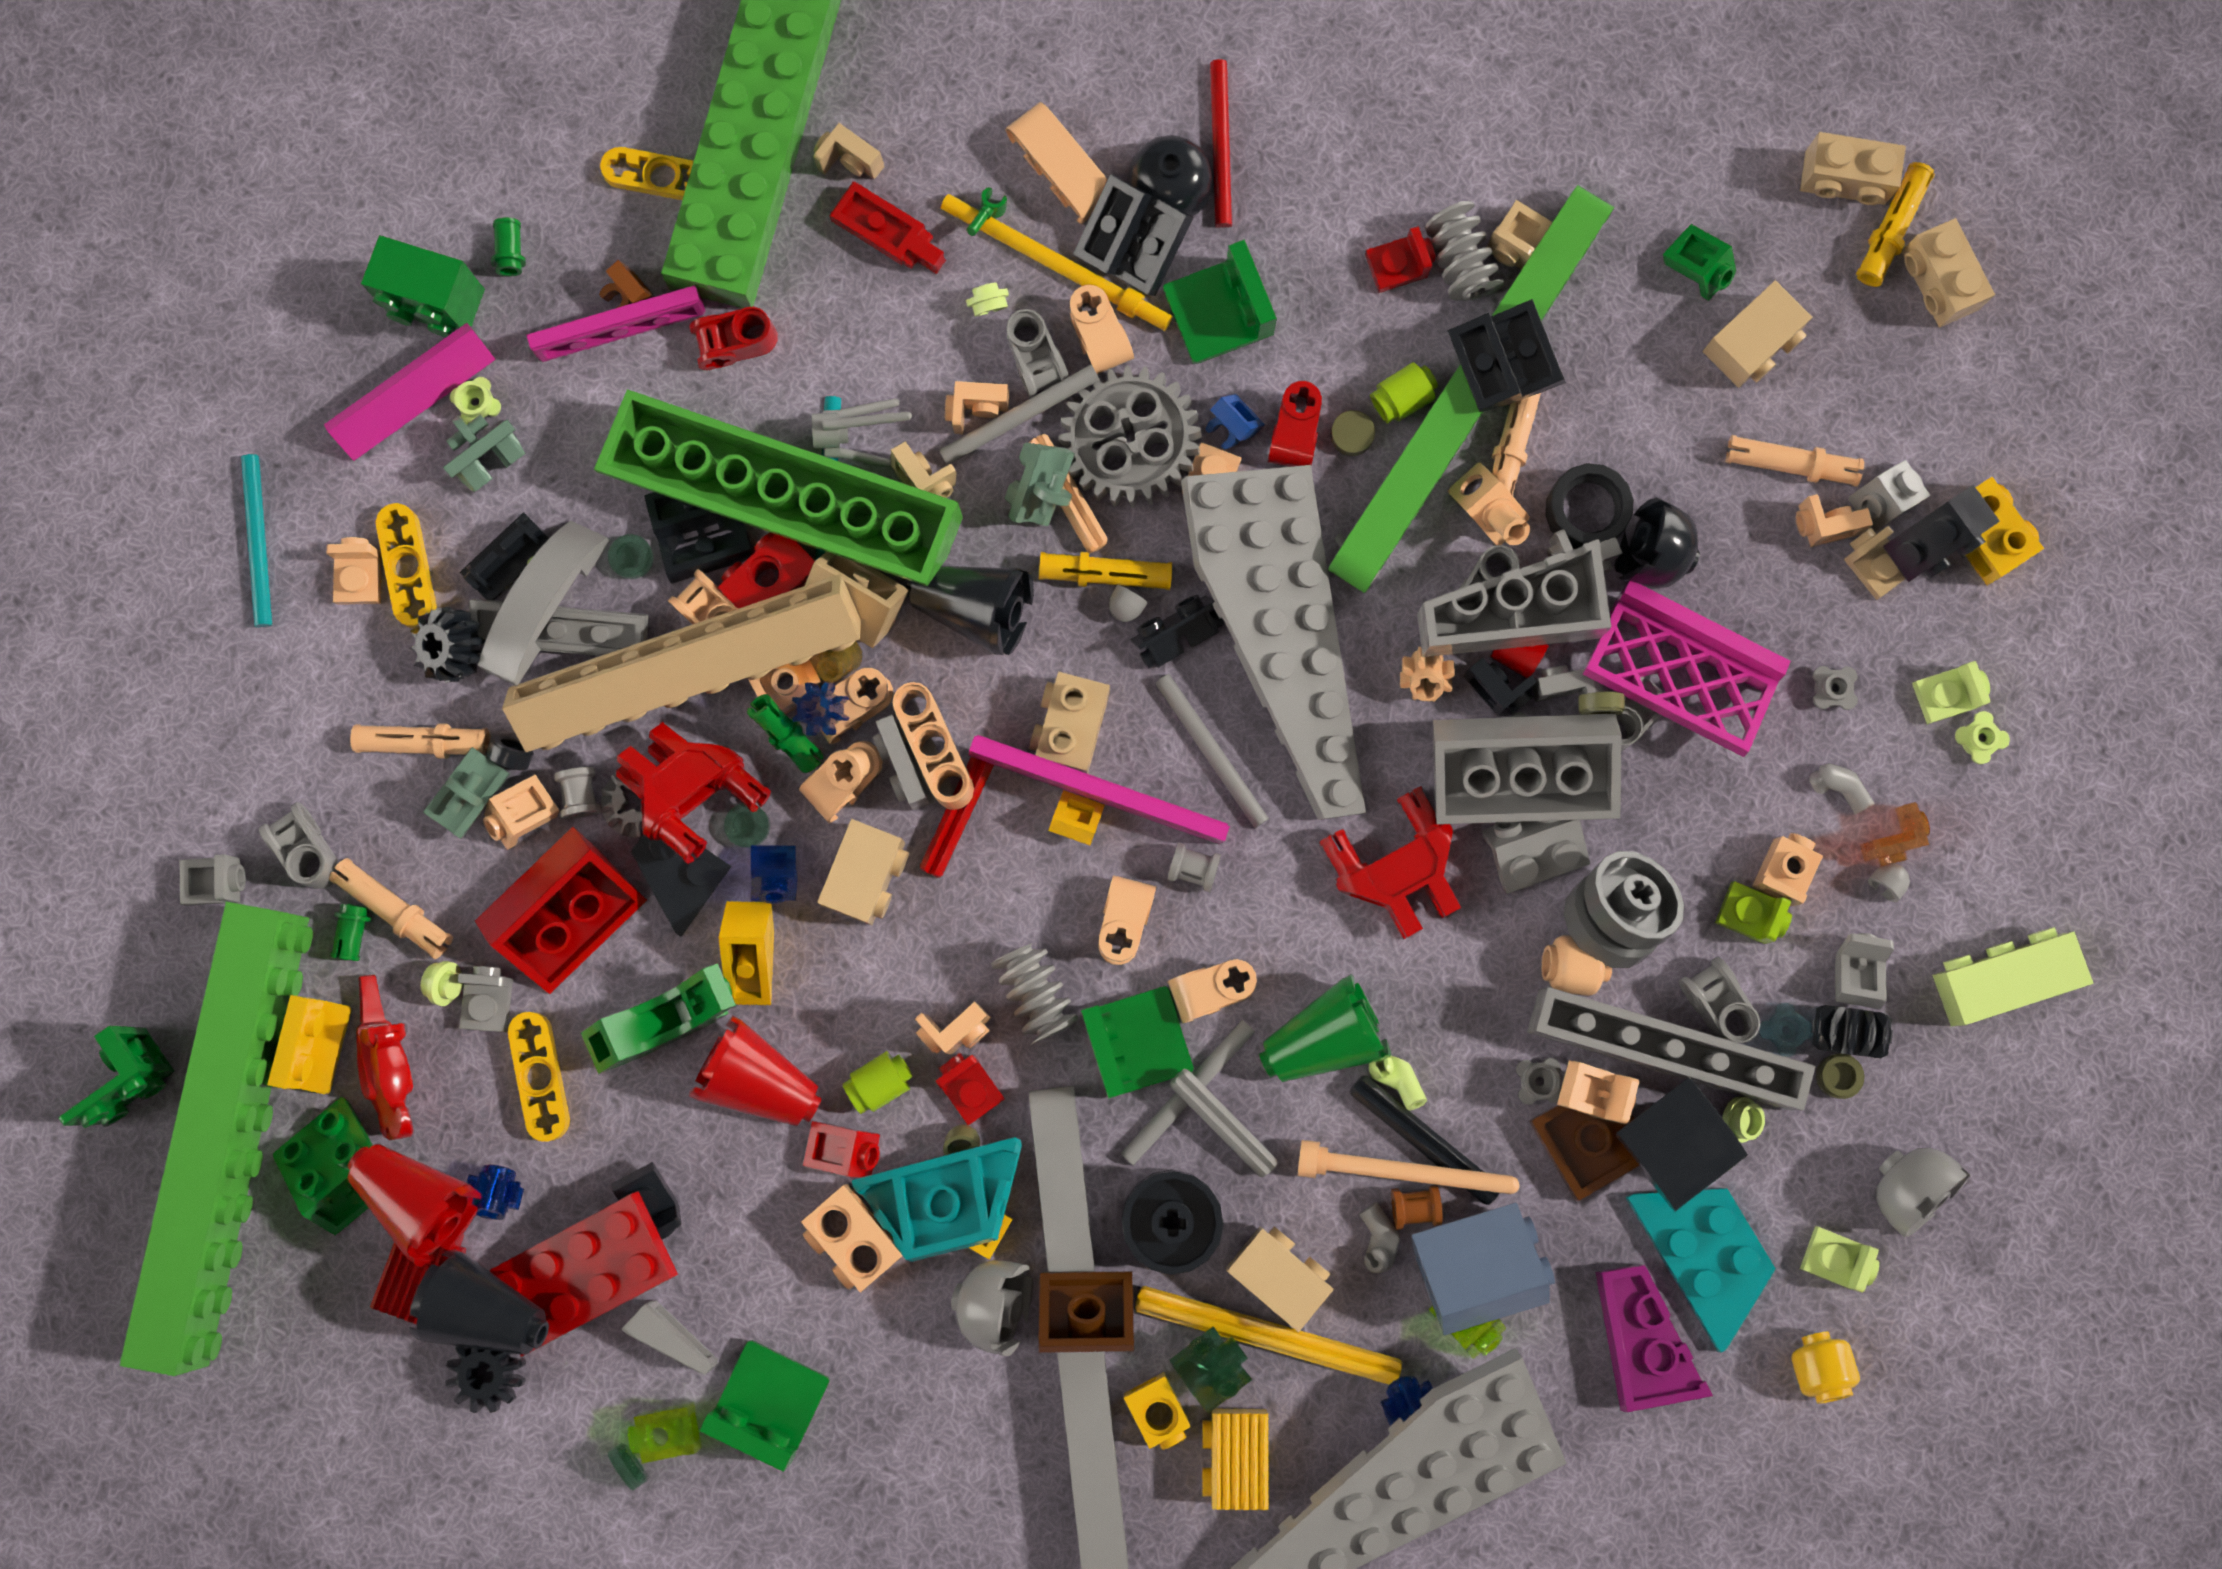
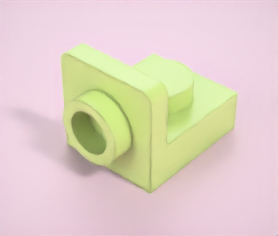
[1912,661,1991,725]
[1800,1226,1879,1293]

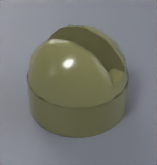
[943,1124,981,1155]

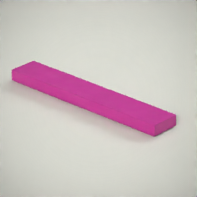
[968,735,1230,844]

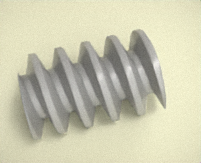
[1425,201,1504,301]
[991,943,1078,1045]

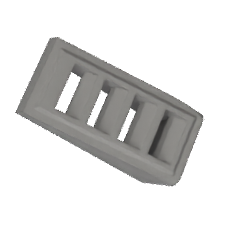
[621,1300,718,1375]

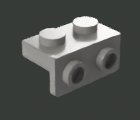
[873,713,953,811]
[1482,820,1590,894]

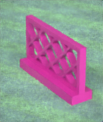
[1583,580,1791,757]

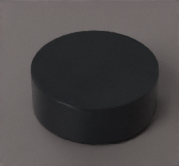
[485,736,534,770]

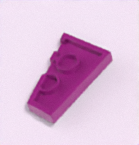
[1595,1264,1713,1413]

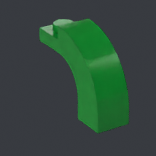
[581,963,736,1074]

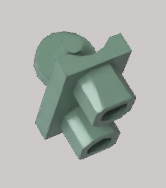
[443,414,525,492]
[1004,442,1075,526]
[423,747,510,839]

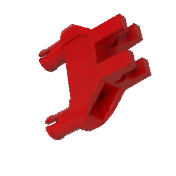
[616,722,771,863]
[1319,786,1461,940]

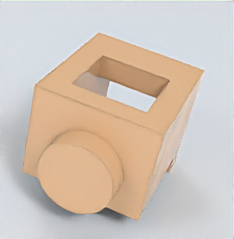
[748,659,821,714]
[1752,833,1823,907]

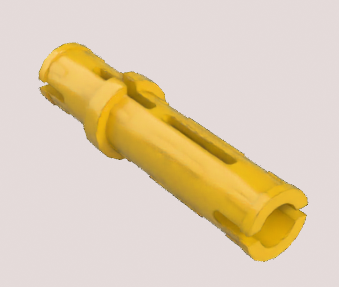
[1856,162,1935,287]
[1039,552,1172,590]

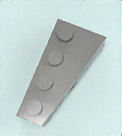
[1417,539,1611,657]

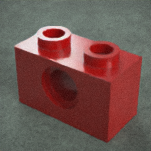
[717,532,815,609]

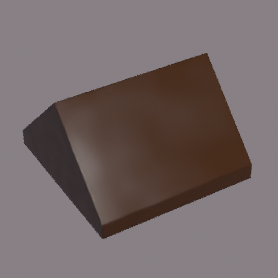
[1039,1271,1134,1353]

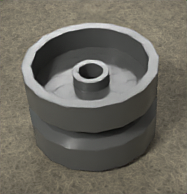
[1564,851,1684,968]

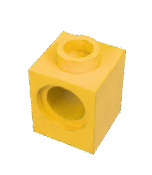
[1124,1372,1191,1450]

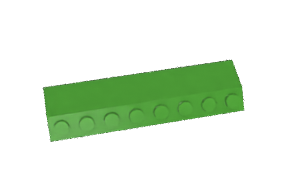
[594,389,963,586]

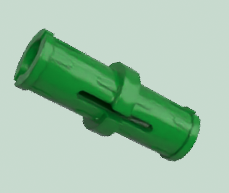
[747,694,823,773]

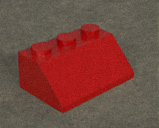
[475,827,647,994]

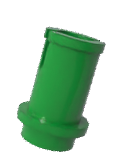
[491,217,526,277]
[330,903,371,961]

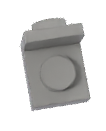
[458,966,513,1032]

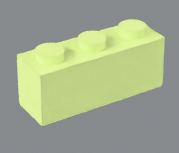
[1932,927,2094,1026]

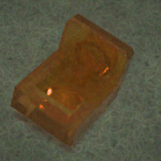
[1860,802,1930,867]

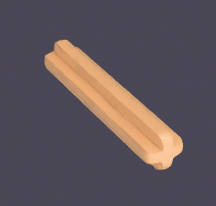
[1029,434,1107,553]

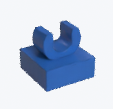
[1206,394,1265,450]

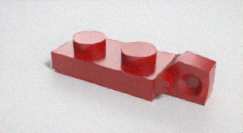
[829,181,946,274]

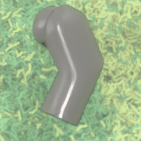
[1809,763,1875,814]
[1358,1202,1400,1274]

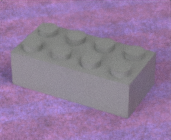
[1433,714,1622,824]

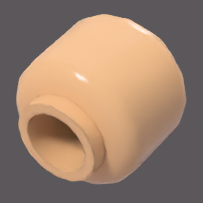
[1541,935,1612,996]

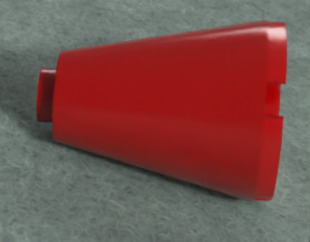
[689,1015,822,1126]
[348,1144,481,1268]

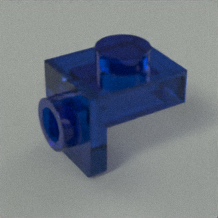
[750,845,798,904]

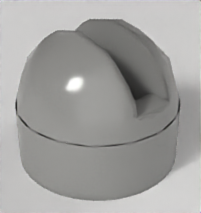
[1109,585,1147,622]
[1868,863,1910,903]

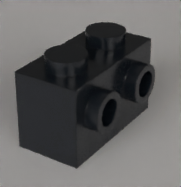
[1882,485,2000,582]

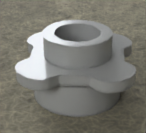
[1812,666,1858,710]
[1516,1058,1561,1105]

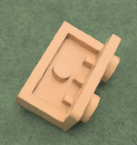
[915,1002,991,1055]

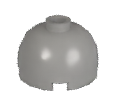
[1876,1148,1971,1238]
[951,1260,1034,1356]

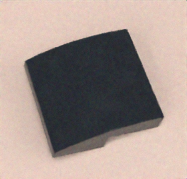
[1073,174,1194,296]
[1447,299,1566,412]
[644,492,754,584]
[1616,1077,1748,1212]

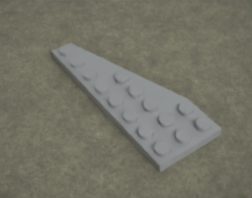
[1181,465,1366,820]
[1230,1348,1567,1569]

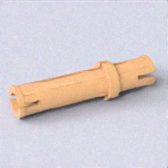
[1491,393,1541,496]
[1725,435,1864,487]
[350,723,491,759]
[329,858,453,959]

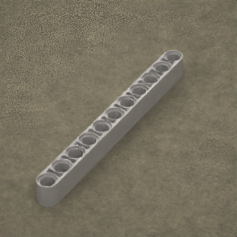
[1029,1086,1129,1569]

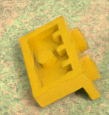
[267,995,351,1094]

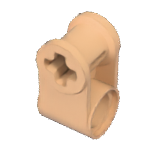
[1070,285,1134,374]
[668,569,738,624]
[805,668,893,744]
[799,741,883,823]
[1098,875,1157,965]
[1167,959,1257,1024]

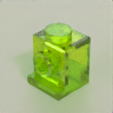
[627,1402,702,1464]

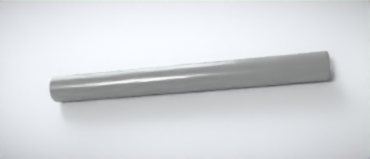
[939,364,1100,465]
[1155,674,1269,829]
[1120,1020,1255,1166]

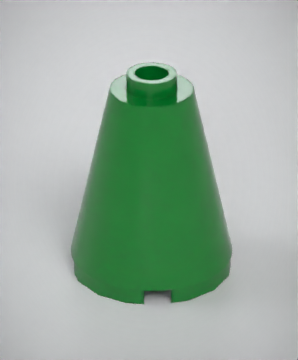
[1259,974,1391,1082]

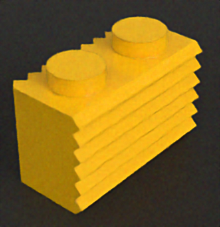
[1202,1408,1268,1510]

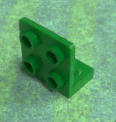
[1163,239,1277,364]
[1081,986,1194,1099]
[58,1025,175,1128]
[273,1097,373,1236]
[699,1340,830,1472]

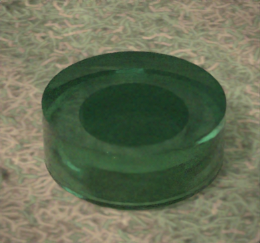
[608,534,654,579]
[724,803,770,848]
[607,1442,648,1491]

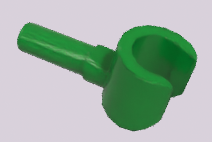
[966,187,1007,236]

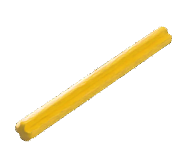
[1135,1286,1402,1385]

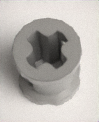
[554,767,602,819]
[1168,842,1221,893]

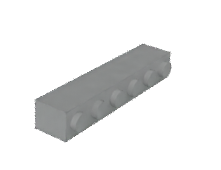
[1527,987,1815,1111]

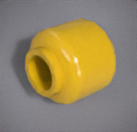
[1791,1331,1860,1404]

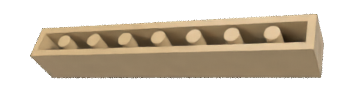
[502,574,861,752]

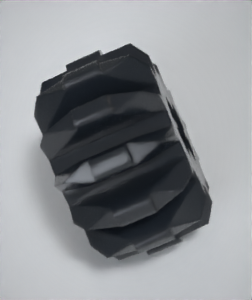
[408,607,486,683]
[1811,1005,1893,1058]
[445,1346,526,1413]

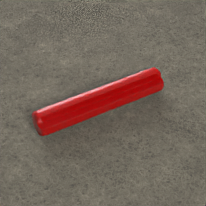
[920,757,994,878]

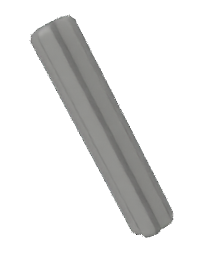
[1170,1069,1277,1178]

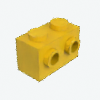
[1965,477,2045,585]

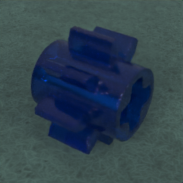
[792,682,849,736]
[466,1164,524,1220]
[1380,1376,1433,1426]

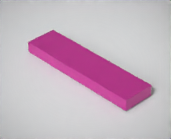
[527,285,706,362]
[324,323,496,461]

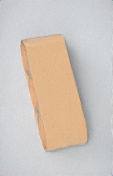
[1005,102,1108,224]
[892,682,974,810]

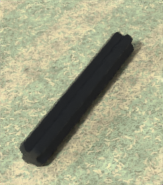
[1349,1075,1500,1205]

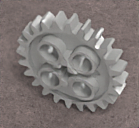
[1059,366,1202,508]

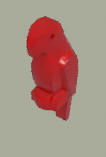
[356,975,413,1141]

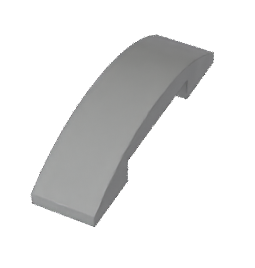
[478,521,609,686]

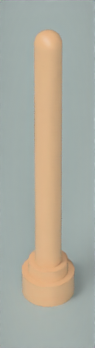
[1298,1140,1519,1194]

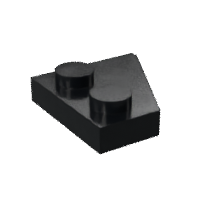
[631,834,732,937]

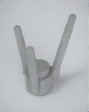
[812,398,912,467]

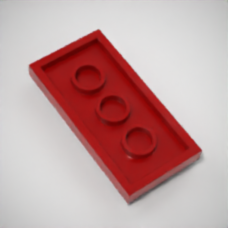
[488,1191,679,1357]

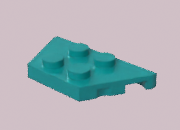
[852,1137,1022,1262]
[1625,1188,1776,1353]

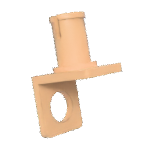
[1448,462,1530,545]

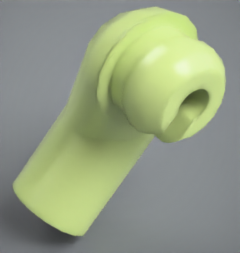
[1368,1056,1427,1110]

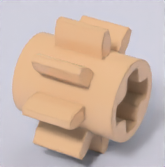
[1400,647,1455,702]

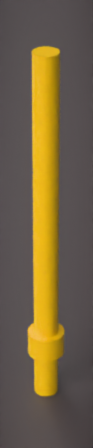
[941,194,1173,331]

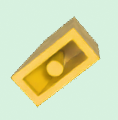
[718,901,774,1005]

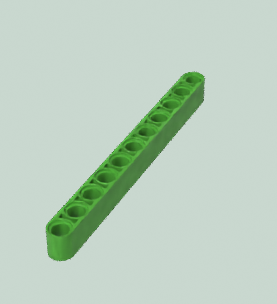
[1328,185,1615,593]

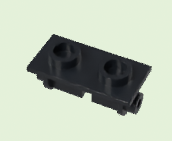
[460,512,549,600]
[1130,595,1224,669]

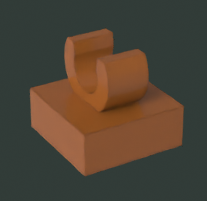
[599,260,655,308]

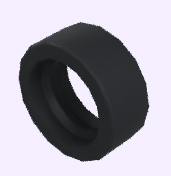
[1545,463,1634,549]

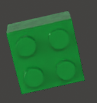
[361,235,485,338]

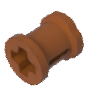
[1391,1185,1443,1230]

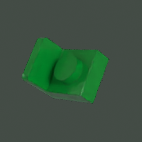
[1662,224,1736,301]

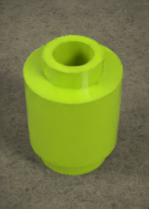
[1370,362,1438,424]
[842,1051,913,1114]

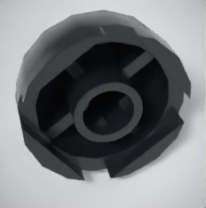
[1127,135,1213,216]
[1614,498,1700,589]

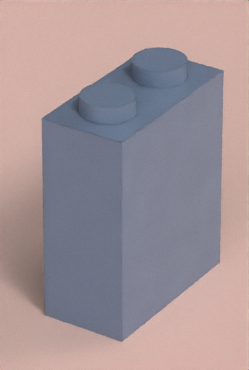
[1412,1202,1555,1335]

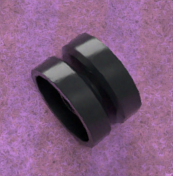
[1122,1169,1224,1275]

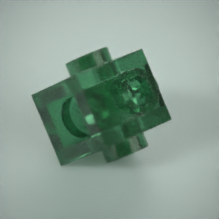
[1169,1327,1252,1414]

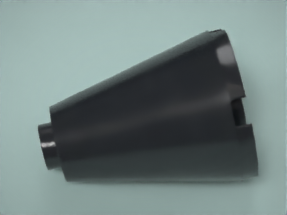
[906,566,1034,656]
[409,1250,549,1355]

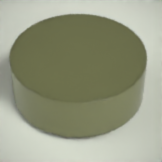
[1330,410,1375,456]
[1578,692,1625,715]
[1816,1053,1865,1099]

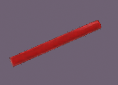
[1210,59,1232,228]

